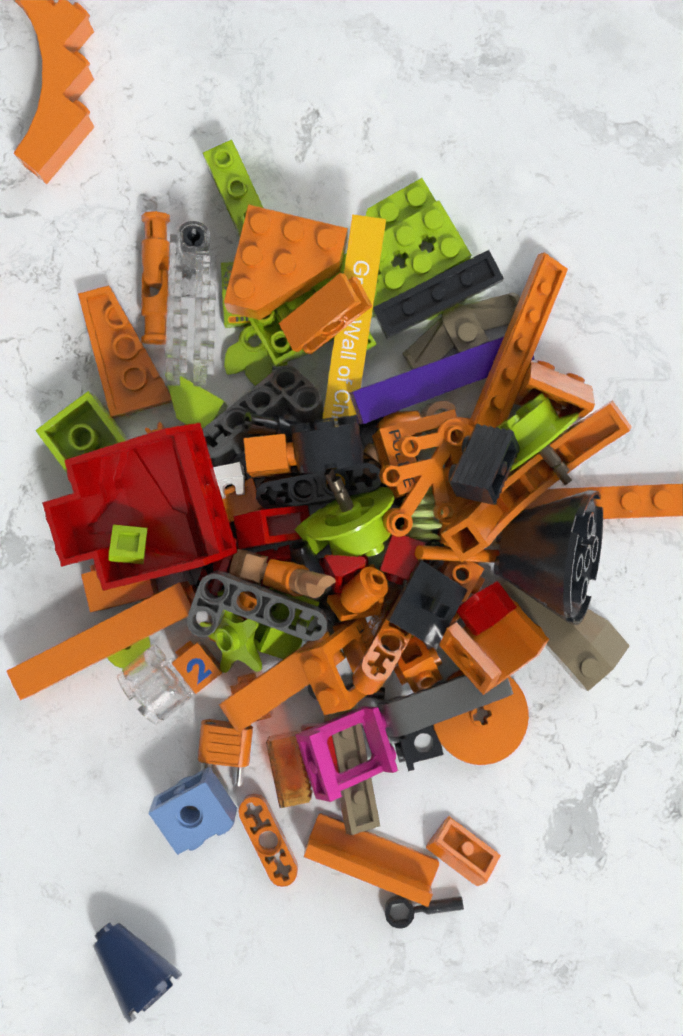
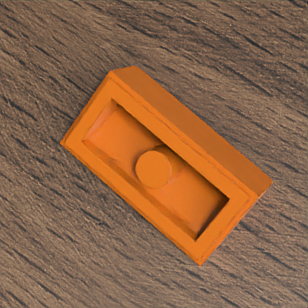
[426,816,501,886]

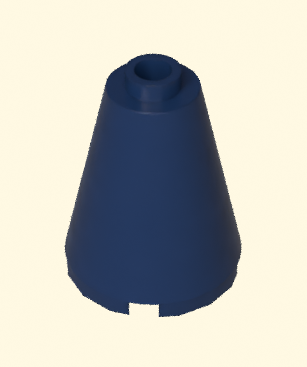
[93,923,182,1024]

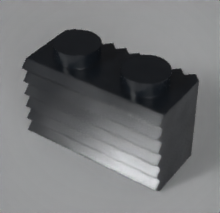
[448,424,520,505]

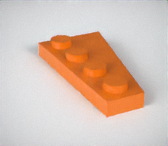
[78,285,172,418]

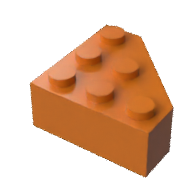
[224,204,348,320]

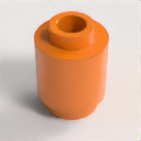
[340,567,388,613]

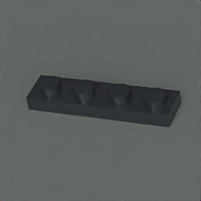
[373,250,504,339]

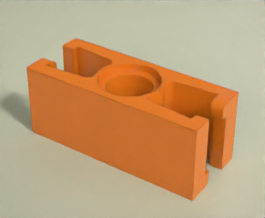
[279,273,373,354]

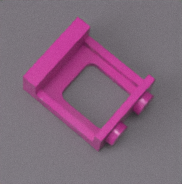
[295,706,398,802]

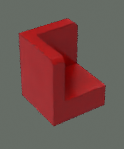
[457,581,517,636]

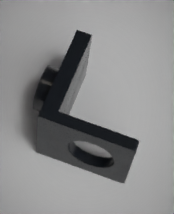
[394,725,444,772]

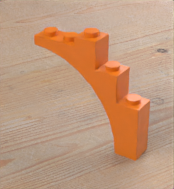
[13,0,94,184]
[441,400,632,562]

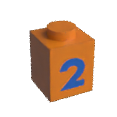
[172,640,223,694]

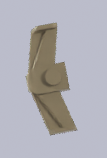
[402,292,520,370]

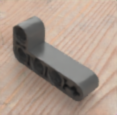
[202,365,324,467]
[186,570,328,641]
[377,674,514,737]

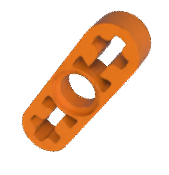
[239,794,298,887]

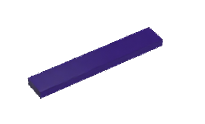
[349,336,535,424]

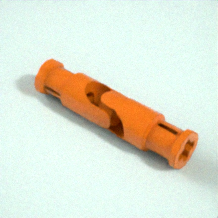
[141,211,170,345]

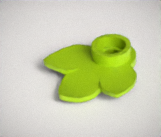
[224,324,288,386]

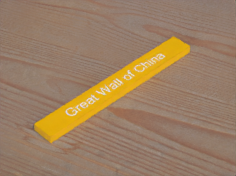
[323,214,386,485]

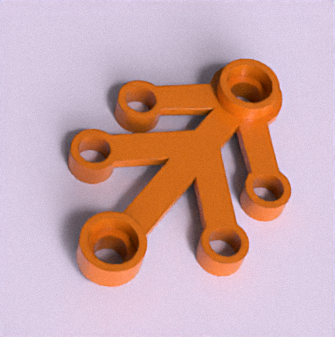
[379,418,470,537]

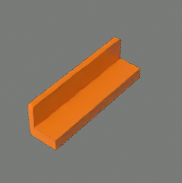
[303,813,439,907]

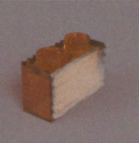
[266,730,313,808]

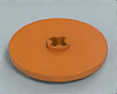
[433,670,529,765]

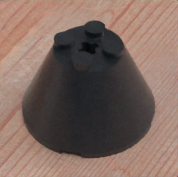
[494,490,604,625]

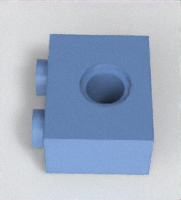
[148,767,237,855]

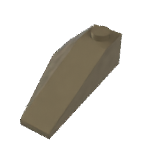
[501,580,630,691]

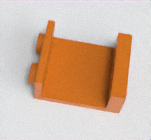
[439,600,549,695]

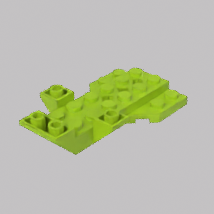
[247,178,472,366]

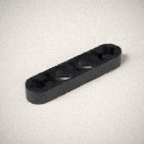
[256,459,382,509]

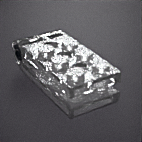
[165,221,216,387]

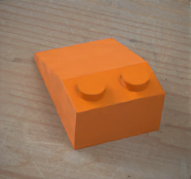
[514,361,595,427]

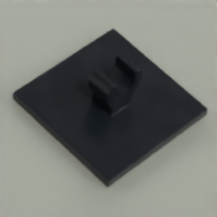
[386,559,468,649]

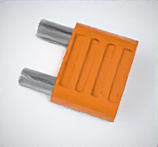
[197,719,253,787]

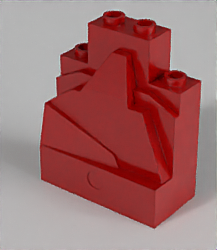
[42,423,237,591]

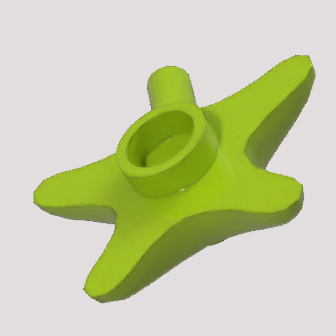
[199,589,262,673]

